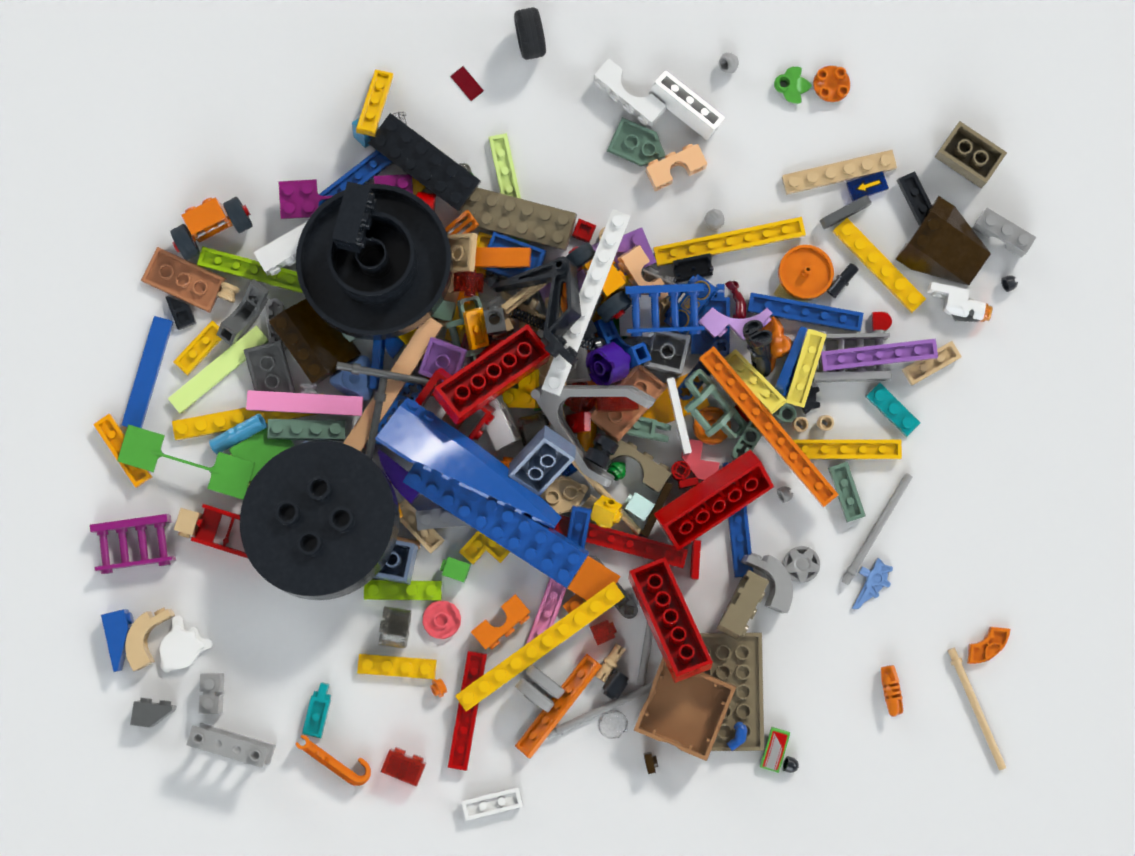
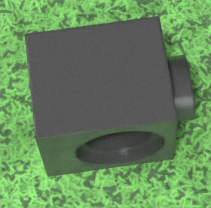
[484,306,507,336]

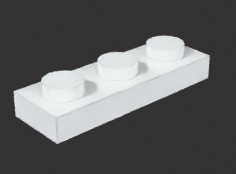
[461,787,523,821]

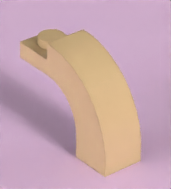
[125,607,175,672]

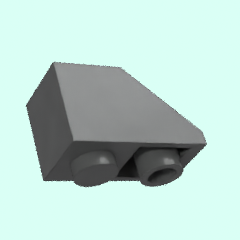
[130,697,177,728]

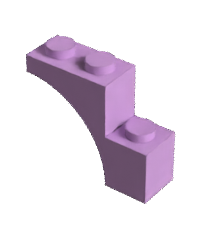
[698,307,772,341]

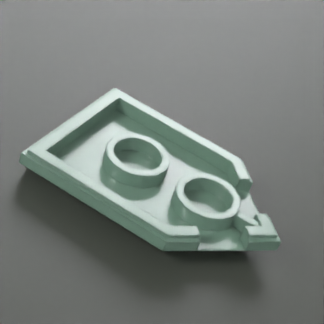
[607,117,666,166]

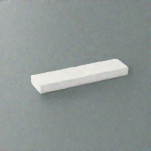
[666,377,692,456]

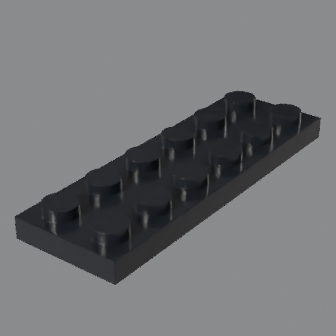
[368,113,481,211]

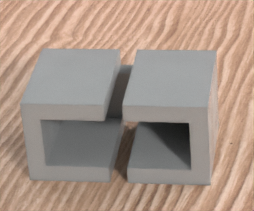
[199,673,224,714]

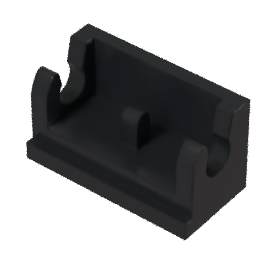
[672,253,714,283]

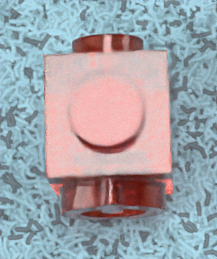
[564,382,597,413]

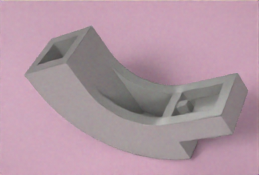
[741,553,793,613]

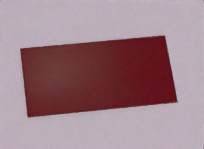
[450,66,484,101]

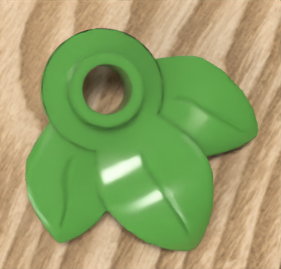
[774,67,812,104]

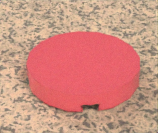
[422,600,461,639]

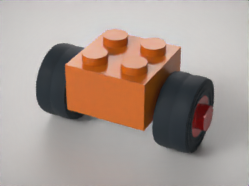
[170,197,253,261]

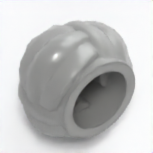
[719,53,739,73]
[704,209,725,230]

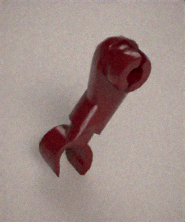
[725,281,746,319]

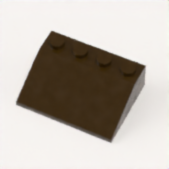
[269,299,361,385]

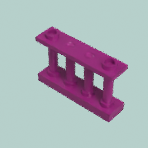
[90,514,176,574]

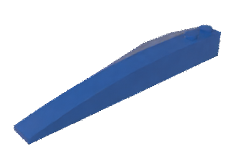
[375,398,562,529]

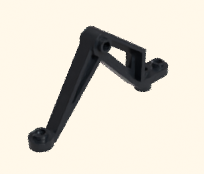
[482,256,581,365]

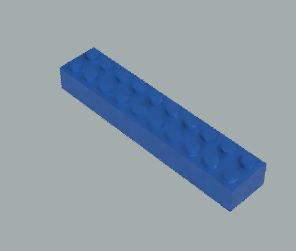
[403,462,589,588]

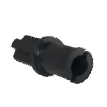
[827,263,859,298]

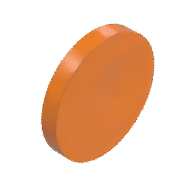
[778,245,834,300]

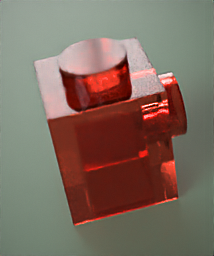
[590,620,617,645]

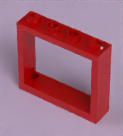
[415,367,496,441]

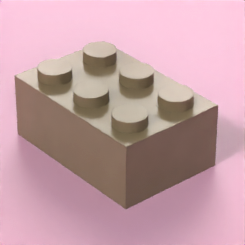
[935,121,1007,188]

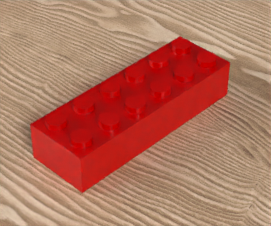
[433,324,551,425]
[654,449,774,551]
[628,557,713,683]

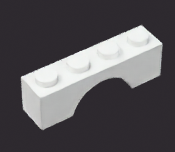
[594,58,666,127]

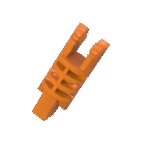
[881,665,904,717]

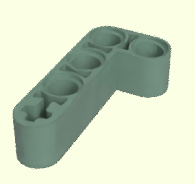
[731,403,796,460]

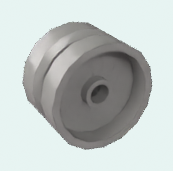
[515,665,565,712]

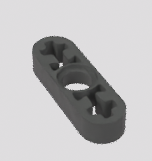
[819,195,872,229]

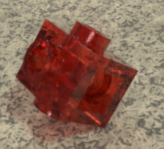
[454,269,484,297]

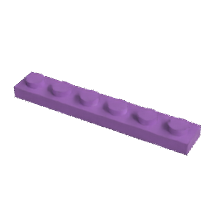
[820,338,938,371]

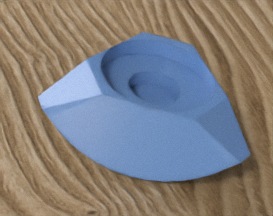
[329,355,373,401]

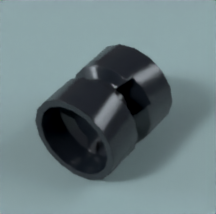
[584,433,619,469]

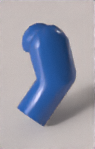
[726,722,747,751]

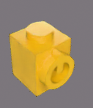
[590,495,623,528]

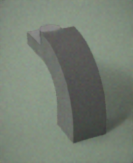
[216,279,269,346]

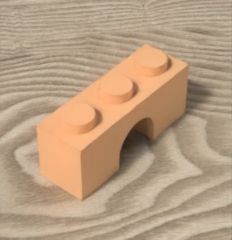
[646,144,707,191]
[617,245,668,301]

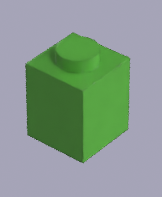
[440,557,471,583]

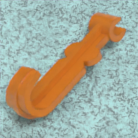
[296,735,371,786]

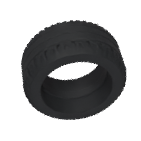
[514,7,546,60]

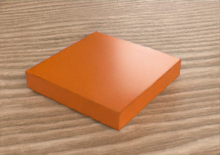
[567,556,621,601]

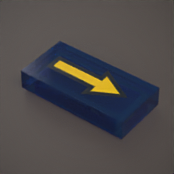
[846,171,889,202]

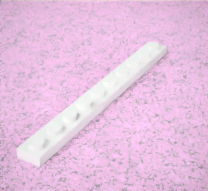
[542,209,631,397]

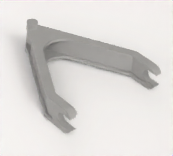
[531,385,656,487]

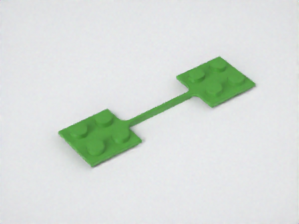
[117,424,255,500]

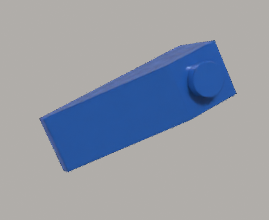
[101,609,134,672]

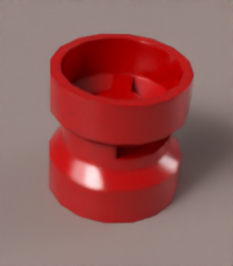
[670,460,691,481]

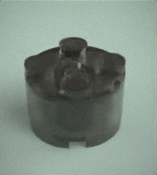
[518,412,549,447]
[379,606,412,648]

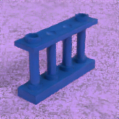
[625,283,705,337]

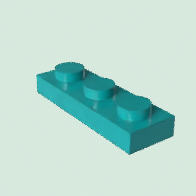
[865,383,921,437]

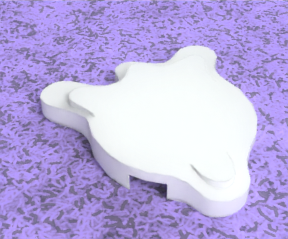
[160,616,213,672]

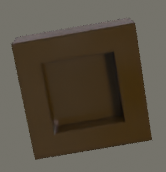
[643,752,658,774]

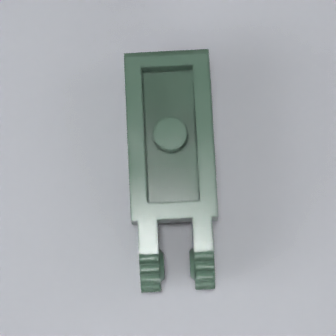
[626,417,671,442]

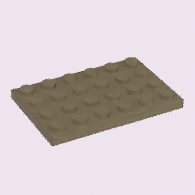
[700,633,764,751]

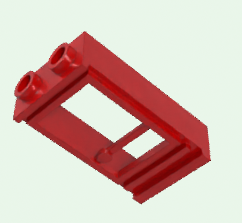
[191,504,248,558]

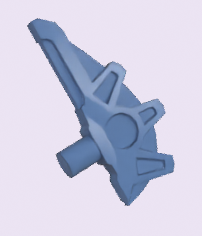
[852,558,893,609]

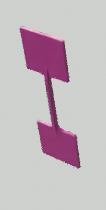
[278,174,413,219]

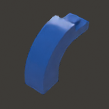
[593,319,652,368]

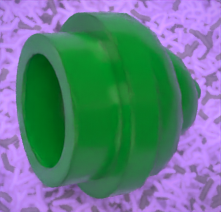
[607,462,626,481]

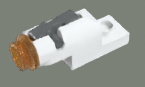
[927,282,993,322]

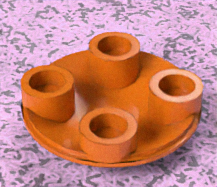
[813,66,850,102]

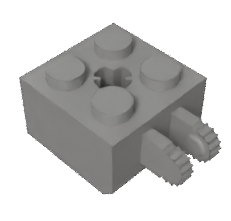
[634,331,691,376]

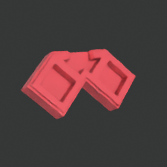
[681,439,719,480]

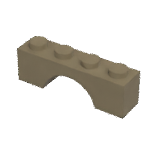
[604,433,672,493]

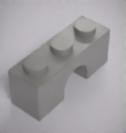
[973,208,1036,257]

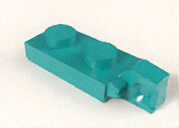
[302,682,331,739]

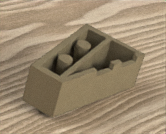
[716,570,769,640]

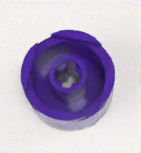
[586,342,631,385]

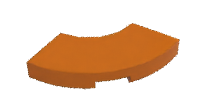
[967,627,1011,664]

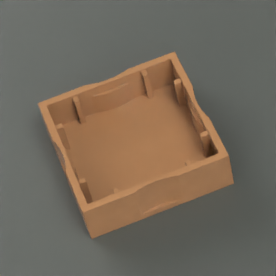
[634,658,737,761]

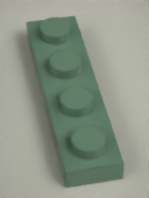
[267,419,345,441]

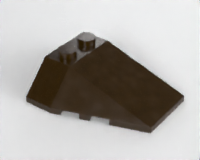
[895,196,991,285]

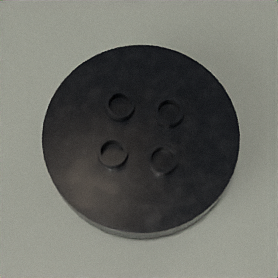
[296,184,453,340]
[240,441,400,600]

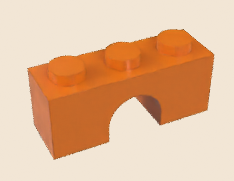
[471,594,530,650]

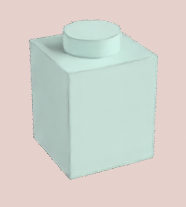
[624,492,655,522]

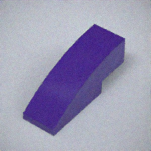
[377,450,420,504]

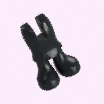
[743,320,773,377]

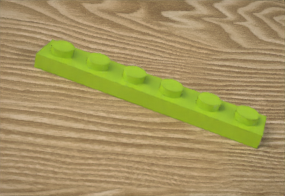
[197,246,303,294]

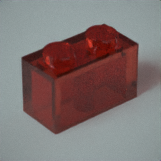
[380,747,427,787]

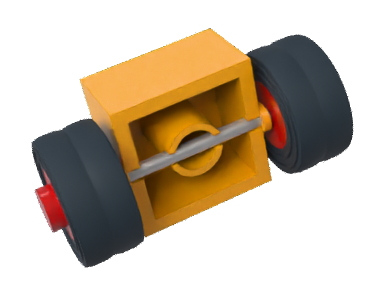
[566,243,632,323]

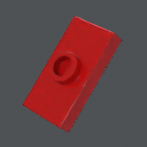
[566,412,591,434]

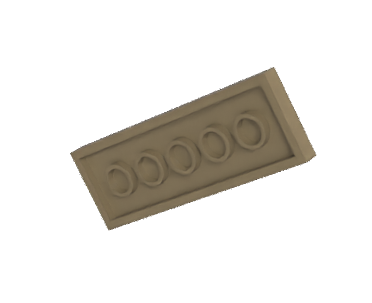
[460,187,577,251]

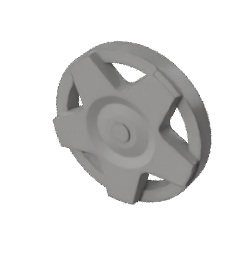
[784,546,820,583]

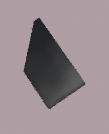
[165,296,196,330]

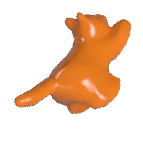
[763,316,793,372]

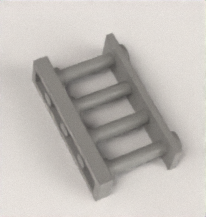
[812,330,892,382]
[186,723,276,768]

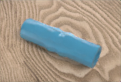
[209,414,267,454]

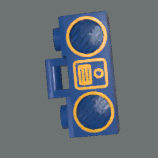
[664,274,719,335]

